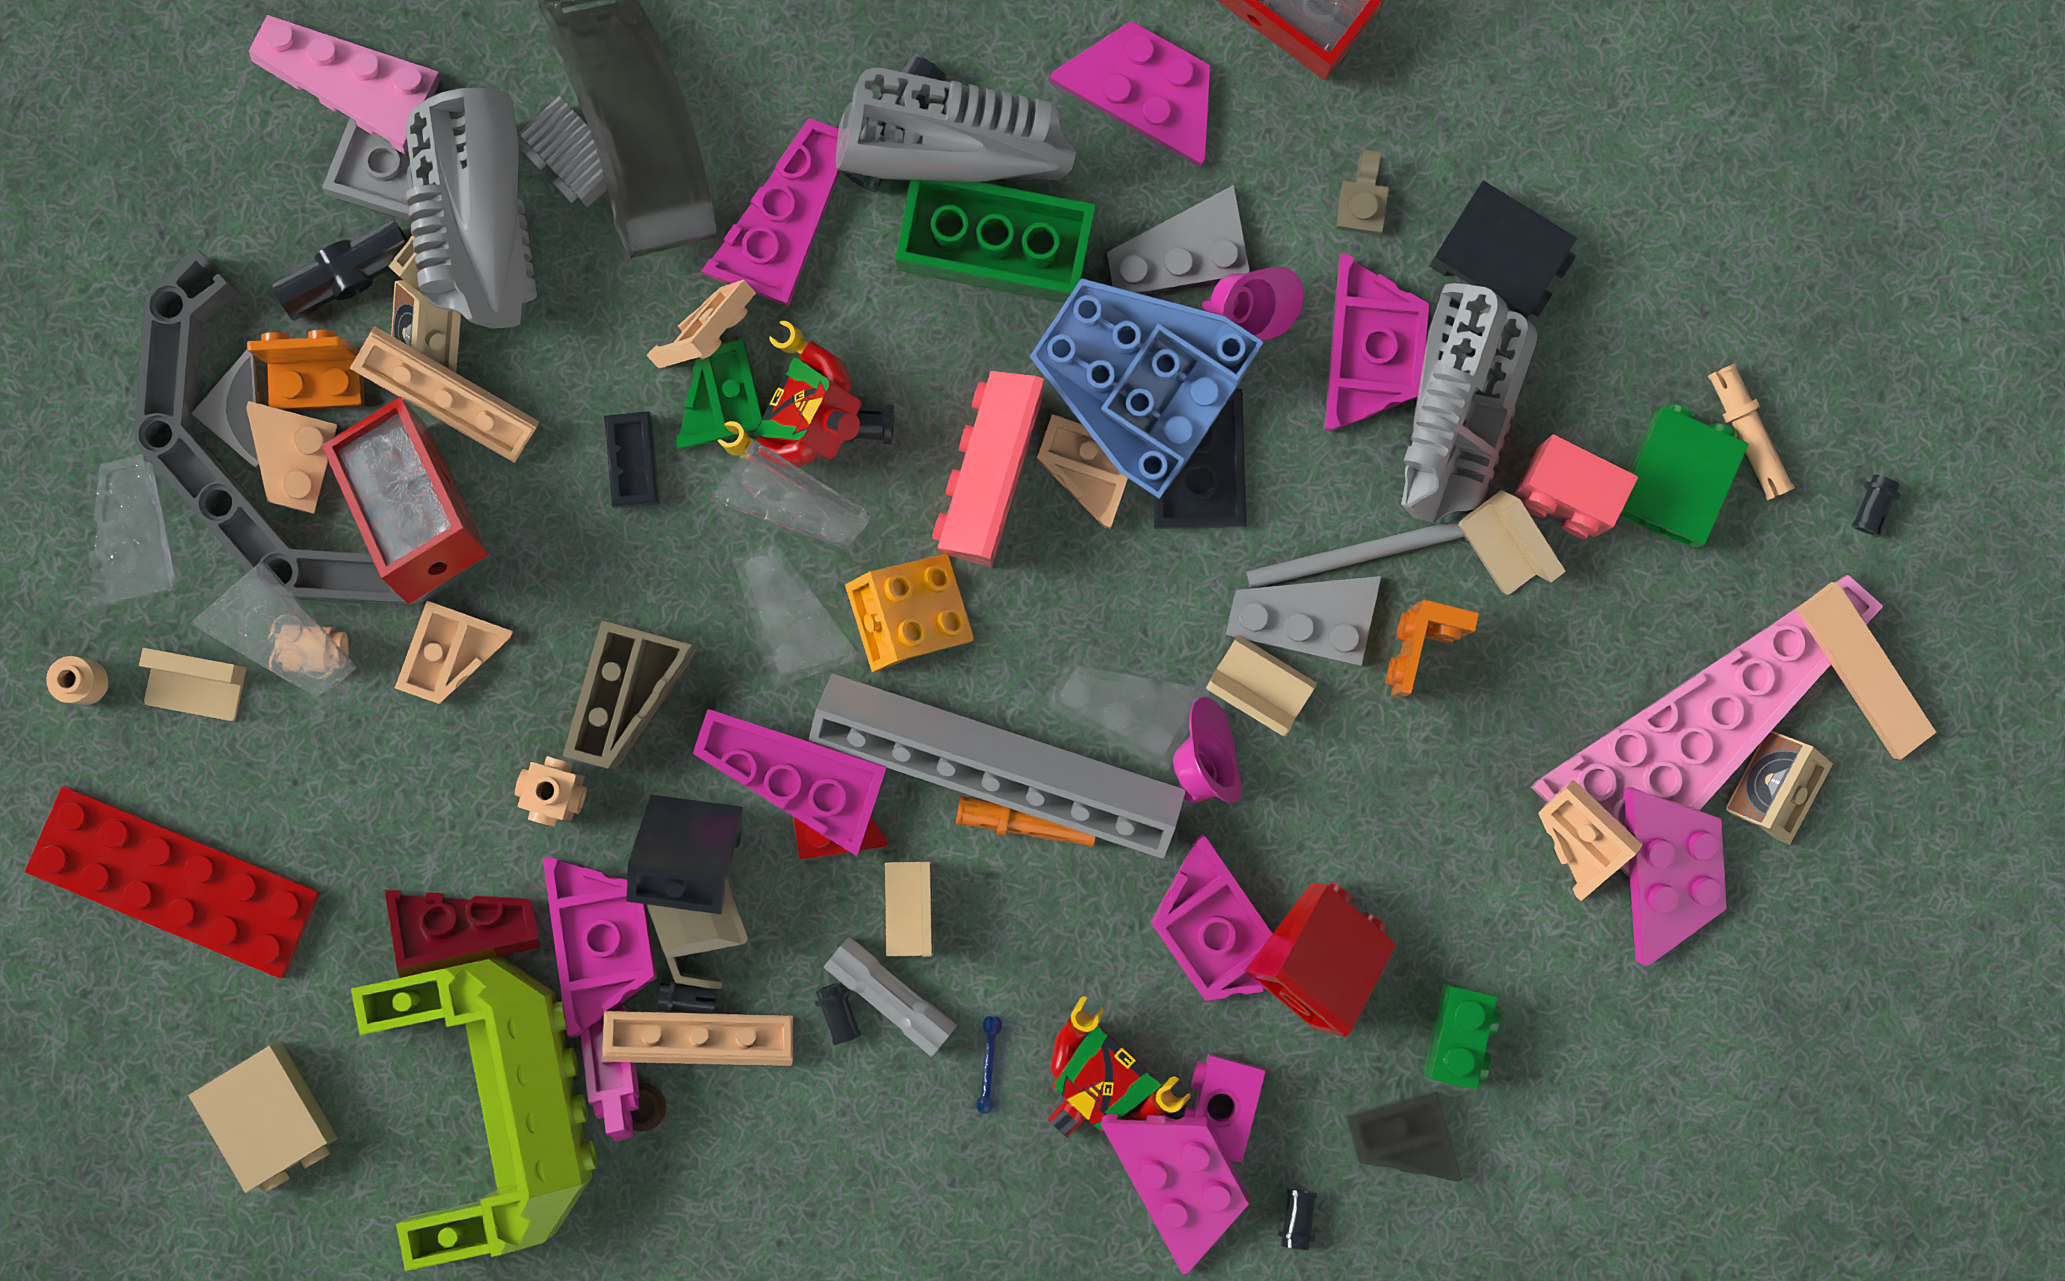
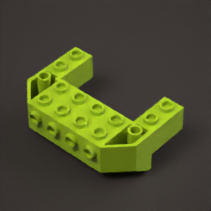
[351,957,597,1271]

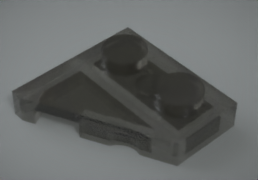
[1345,1090,1462,1182]

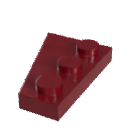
[384,889,541,978]

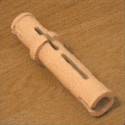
[1708,363,1795,500]

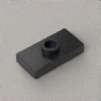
[604,411,660,509]

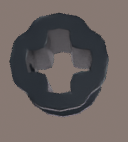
[845,405,895,445]

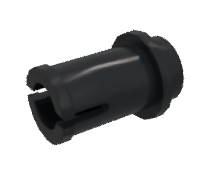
[1851,475,1901,537]
[657,979,717,1014]
[814,982,861,1045]
[1278,1189,1317,1250]

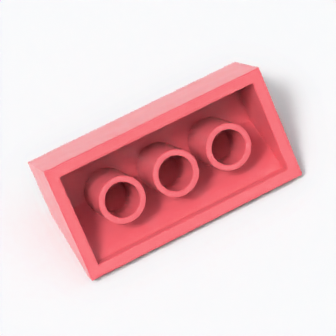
[932,371,1044,568]

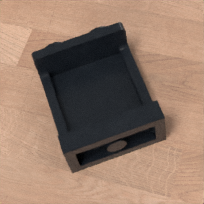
[1429,180,1577,319]
[626,794,743,914]

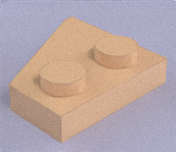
[647,280,756,368]
[246,401,337,514]
[1037,414,1128,530]
[395,601,513,704]
[1538,779,1642,901]

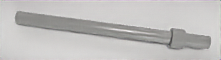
[1246,512,1471,589]

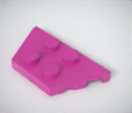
[1049,21,1210,167]
[1324,254,1429,432]
[1624,786,1727,966]
[1150,834,1272,1001]
[543,857,657,1037]
[1101,1114,1249,1275]

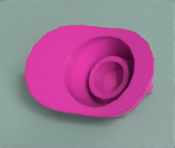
[1202,267,1304,341]
[1173,697,1242,803]

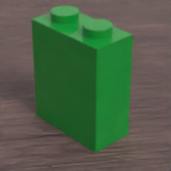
[1619,405,1749,550]

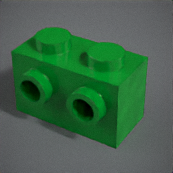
[1423,984,1501,1090]

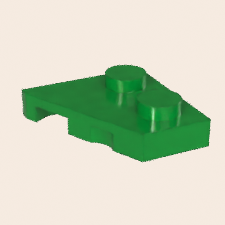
[676,339,763,451]

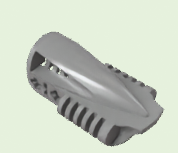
[836,68,1076,182]
[406,87,537,329]
[1401,283,1538,523]

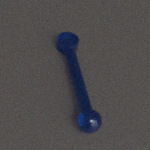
[976,1016,1002,1114]

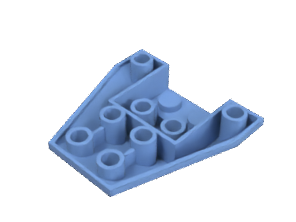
[1029,279,1264,499]

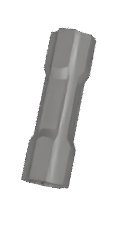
[824,936,957,1057]

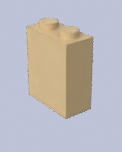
[188,1042,338,1194]

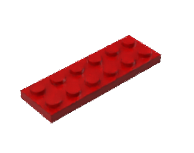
[24,786,321,979]

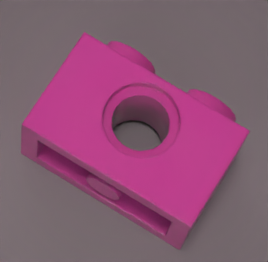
[1182,1053,1266,1163]

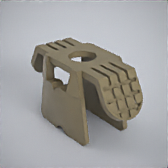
[647,877,748,989]

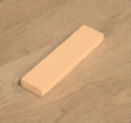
[350,326,539,463]
[1795,582,1936,760]
[602,1011,793,1066]

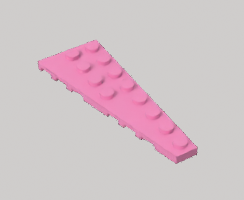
[1530,575,1883,877]

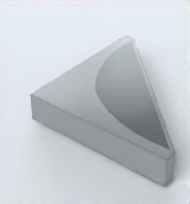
[191,350,260,470]

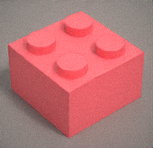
[1513,434,1638,539]

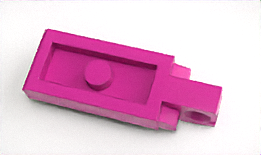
[581,1004,640,1141]

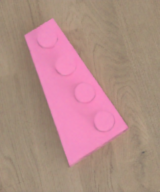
[249,15,440,155]

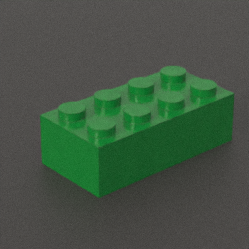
[895,180,1095,303]

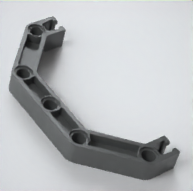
[134,249,476,606]

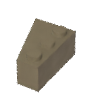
[563,620,699,770]

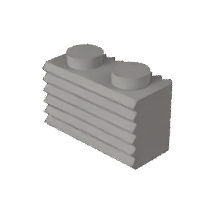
[519,96,627,207]

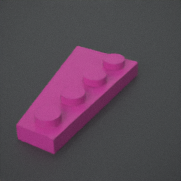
[701,118,841,306]
[693,709,887,856]

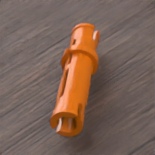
[955,795,1095,847]

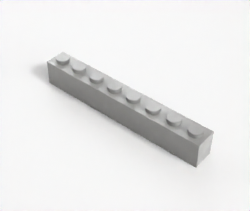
[808,673,1186,859]

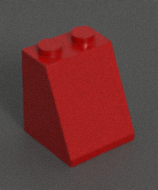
[1245,882,1396,1037]

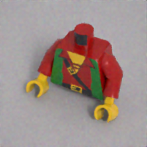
[718,321,861,470]
[1048,996,1191,1138]

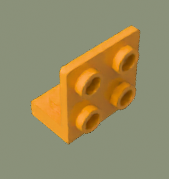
[845,554,974,672]

